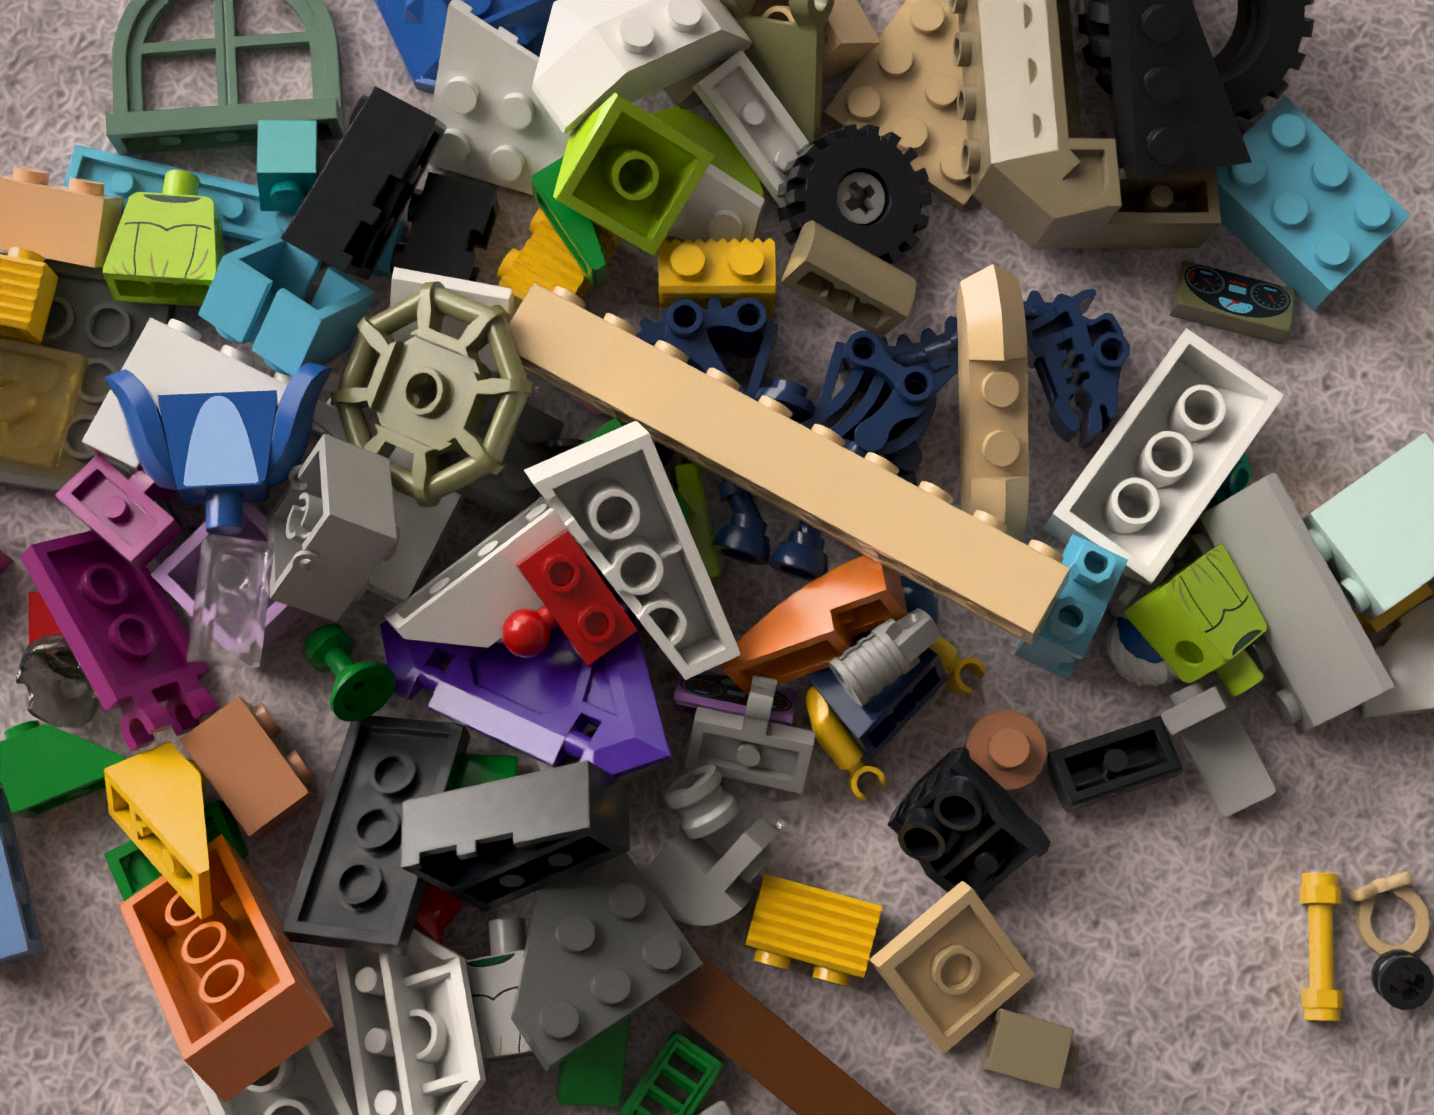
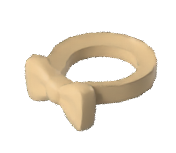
[1349,871,1430,955]

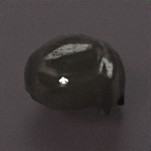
[15,634,102,729]

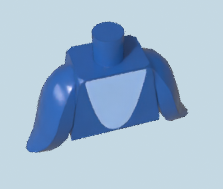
[103,362,333,535]

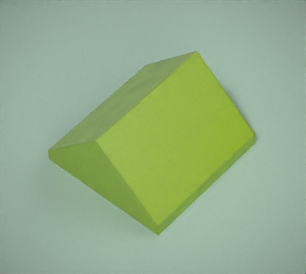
[553,93,715,256]

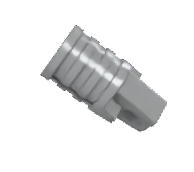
[829,608,942,707]

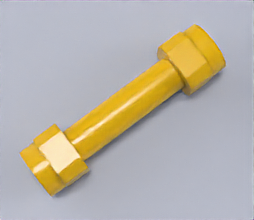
[1300,873,1343,1021]

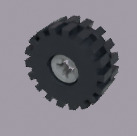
[777,124,932,264]

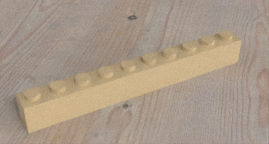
[509,283,1070,645]

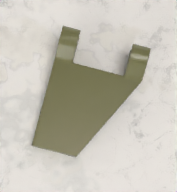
[720,0,835,143]

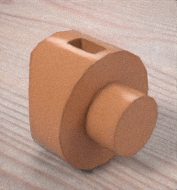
[963,710,1047,794]

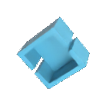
[198,232,375,377]

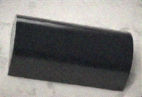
[1047,715,1183,813]

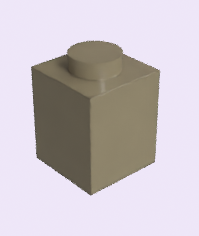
[980,1009,1079,1090]

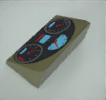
[1169,261,1295,344]

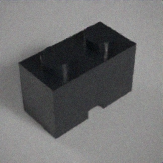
[390,172,500,282]

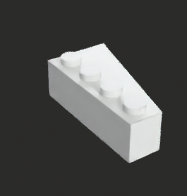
[524,421,741,680]

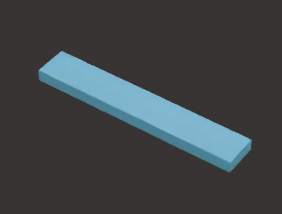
[63,144,407,278]

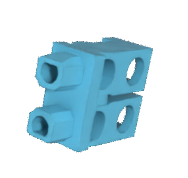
[1014,534,1128,680]

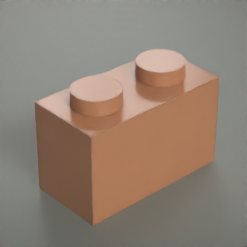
[179,696,318,841]

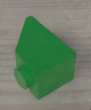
[0,720,128,819]

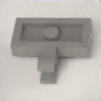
[684,675,816,794]

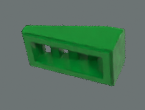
[531,156,607,289]
[618,1029,725,1115]

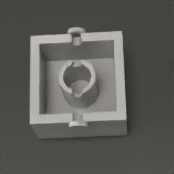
[267,434,400,622]

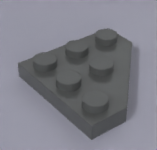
[511,853,703,1071]

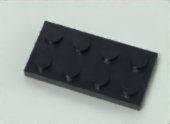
[282,716,471,956]

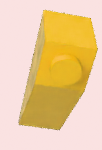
[104,741,213,920]

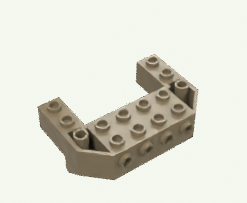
[949,0,1221,249]

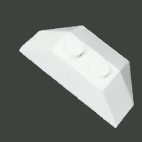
[531,0,752,134]
[384,496,588,648]
[333,928,486,1115]

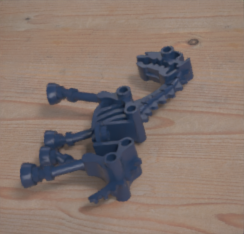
[635,289,1130,625]

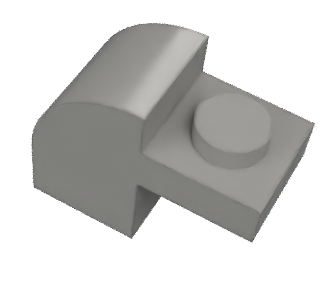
[641,817,779,926]

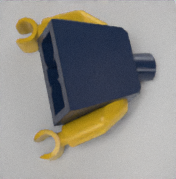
[805,630,986,801]

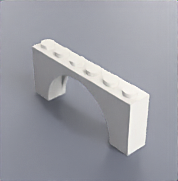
[82,317,465,605]

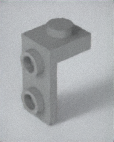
[1160,680,1277,816]

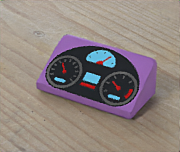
[673,671,797,726]

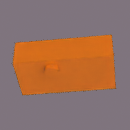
[119,834,334,1103]

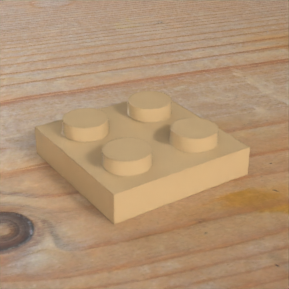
[869,881,1036,1054]

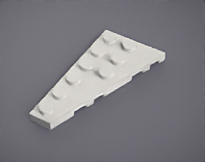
[428,0,765,243]

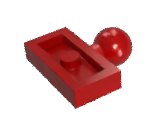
[502,529,638,666]

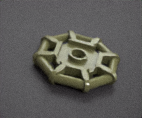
[330,281,534,507]

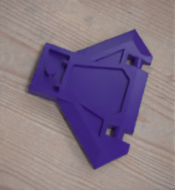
[380,555,672,778]

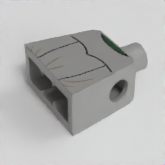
[465,917,582,1064]

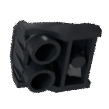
[887,747,1051,902]

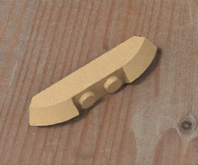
[957,264,1029,543]

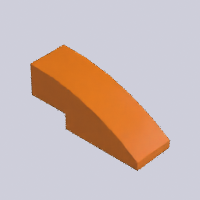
[722,555,908,696]

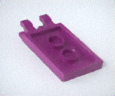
[20,530,219,752]

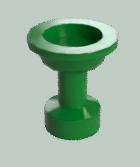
[302,624,396,722]

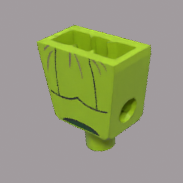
[102,170,224,307]
[1123,543,1267,697]

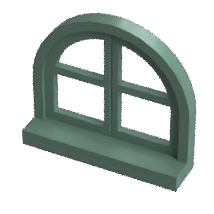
[106,0,345,155]

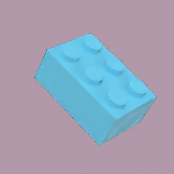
[1216,96,1411,311]

